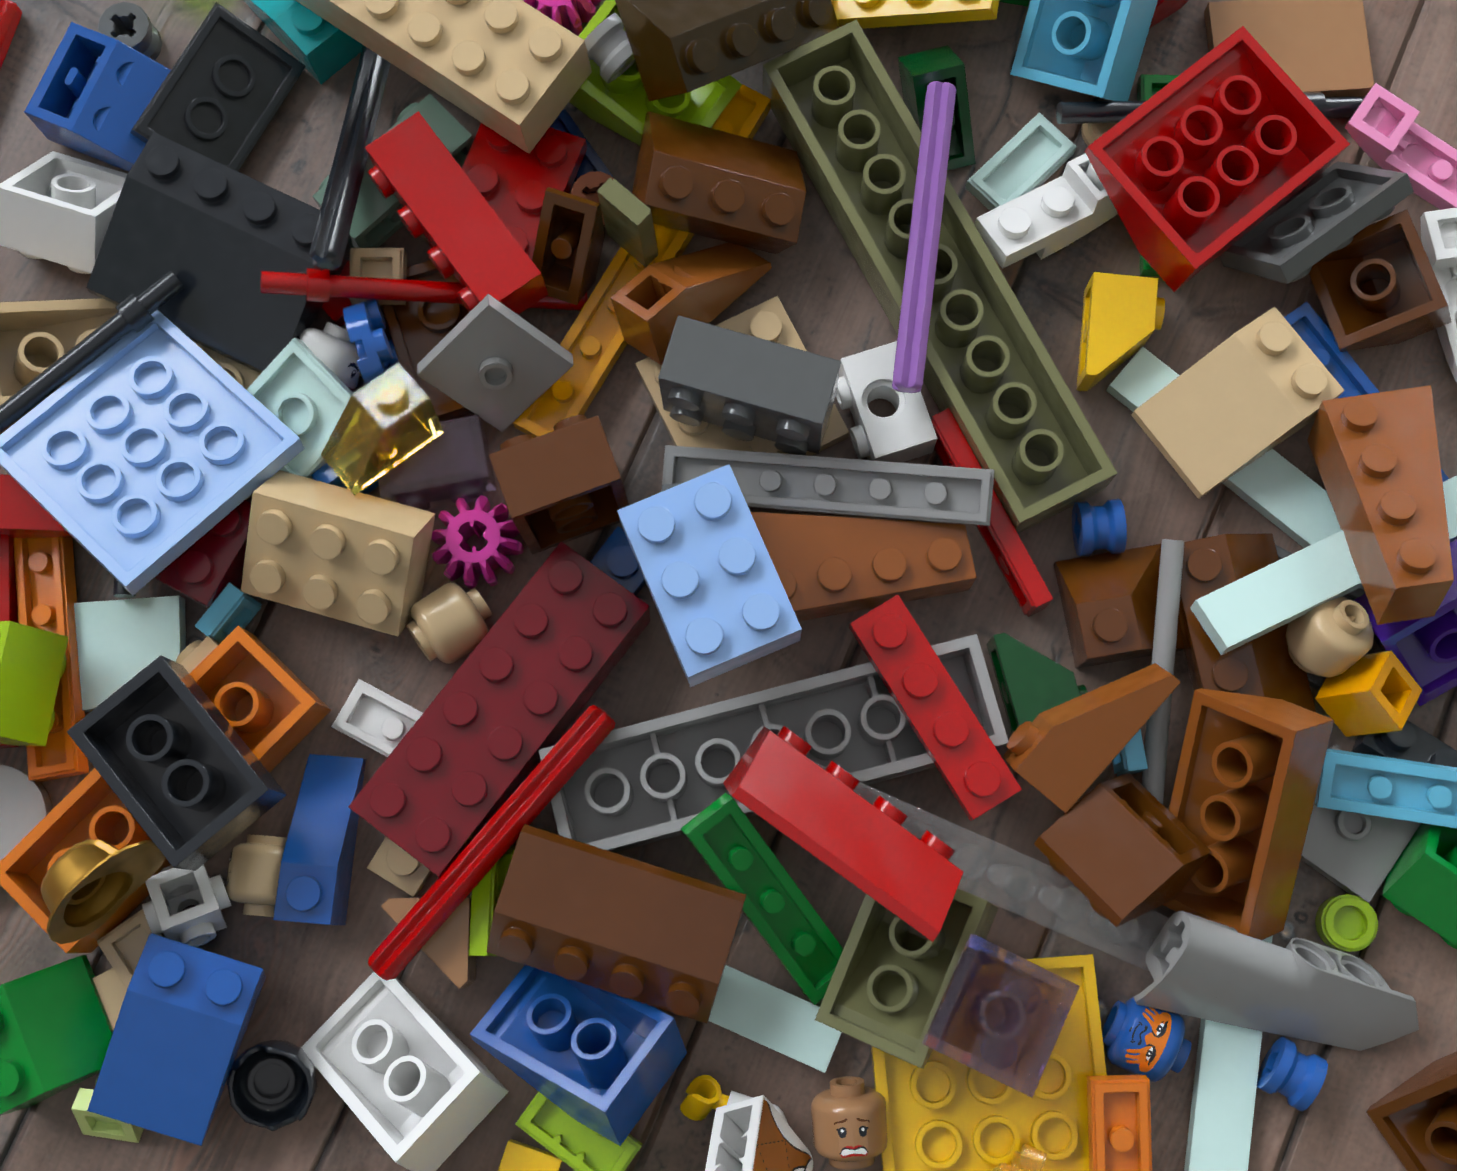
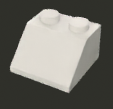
[0,151,128,274]

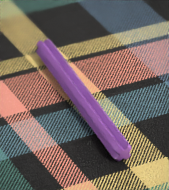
[892,81,956,393]

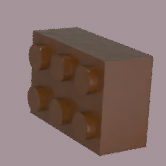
[489,415,629,555]

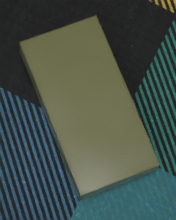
[597,178,658,267]

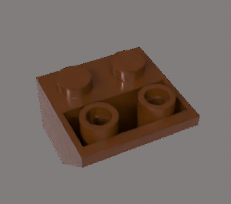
[1034,773,1212,928]

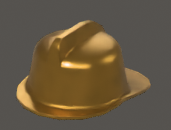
[41,840,166,944]

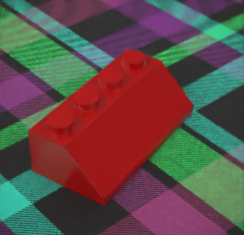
[723,726,964,942]

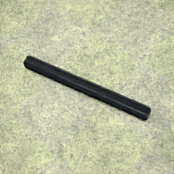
[309,45,391,271]

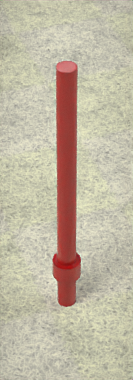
[260,268,587,311]

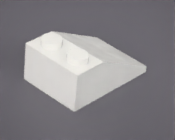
[301,972,509,1171]

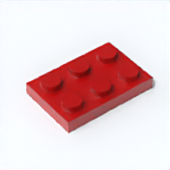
[429,123,587,260]

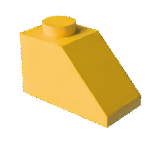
[1077,272,1165,391]

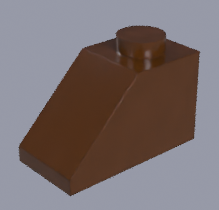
[532,187,605,305]

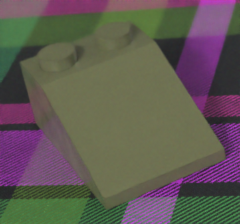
[815,888,998,1069]

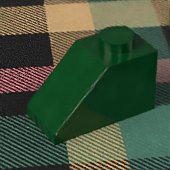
[898,45,976,171]
[986,633,1088,733]

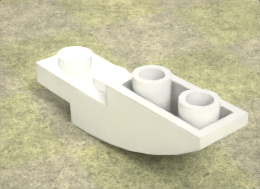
[974,153,1118,269]

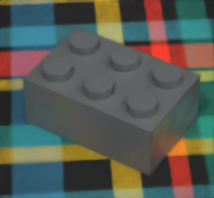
[658,315,841,455]

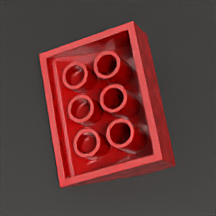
[1084,26,1350,292]

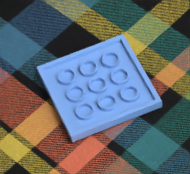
[0,310,305,596]

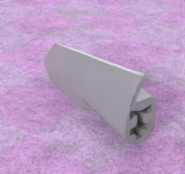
[1134,911,1419,1051]

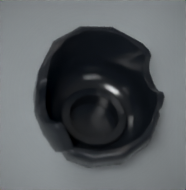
[227,1040,318,1131]

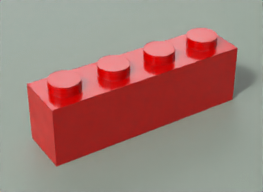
[365,111,548,315]

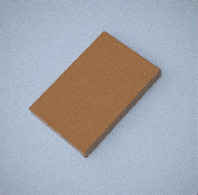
[1204,0,1374,97]

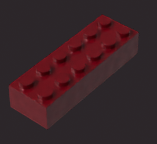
[348,541,650,877]

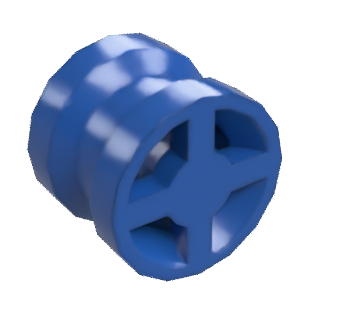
[1072,499,1127,556]
[1257,1037,1328,1112]

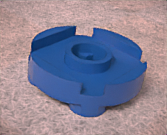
[343,299,410,409]

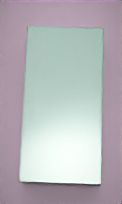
[965,112,1077,211]

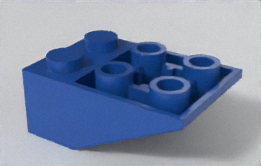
[24,22,171,172]

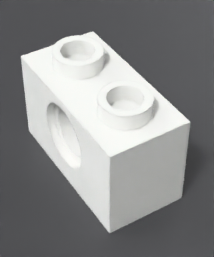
[836,341,938,463]

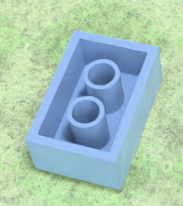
[617,464,802,687]

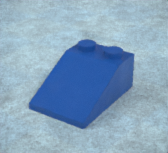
[87,933,266,1146]
[470,965,687,1146]

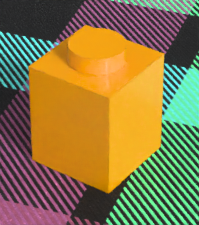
[1315,650,1422,737]

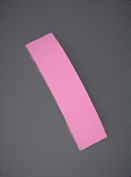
[1345,83,1457,210]

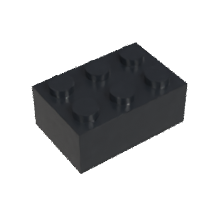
[66,655,287,871]

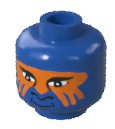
[1102,996,1192,1082]

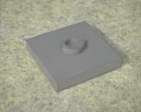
[417,294,573,432]
[1301,745,1421,903]

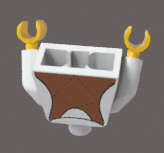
[680,1075,813,1171]

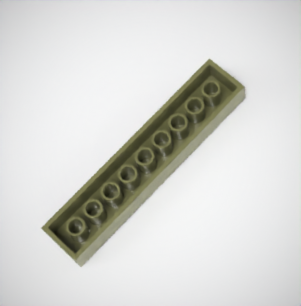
[762,19,1117,534]

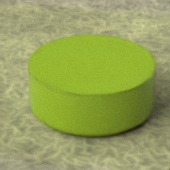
[1315,894,1378,952]

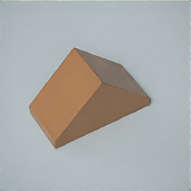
[381,898,477,989]

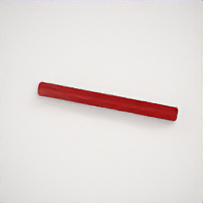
[368,705,616,981]

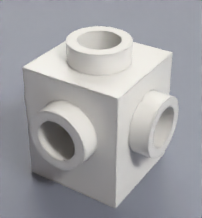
[142,864,232,947]

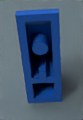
[273,754,366,925]

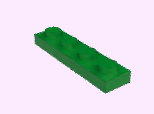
[681,792,843,1005]

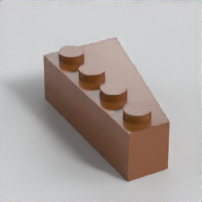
[1307,385,1454,625]
[751,512,977,622]

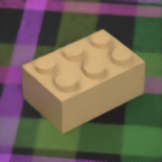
[241,470,436,637]

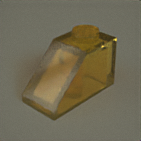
[321,363,443,496]

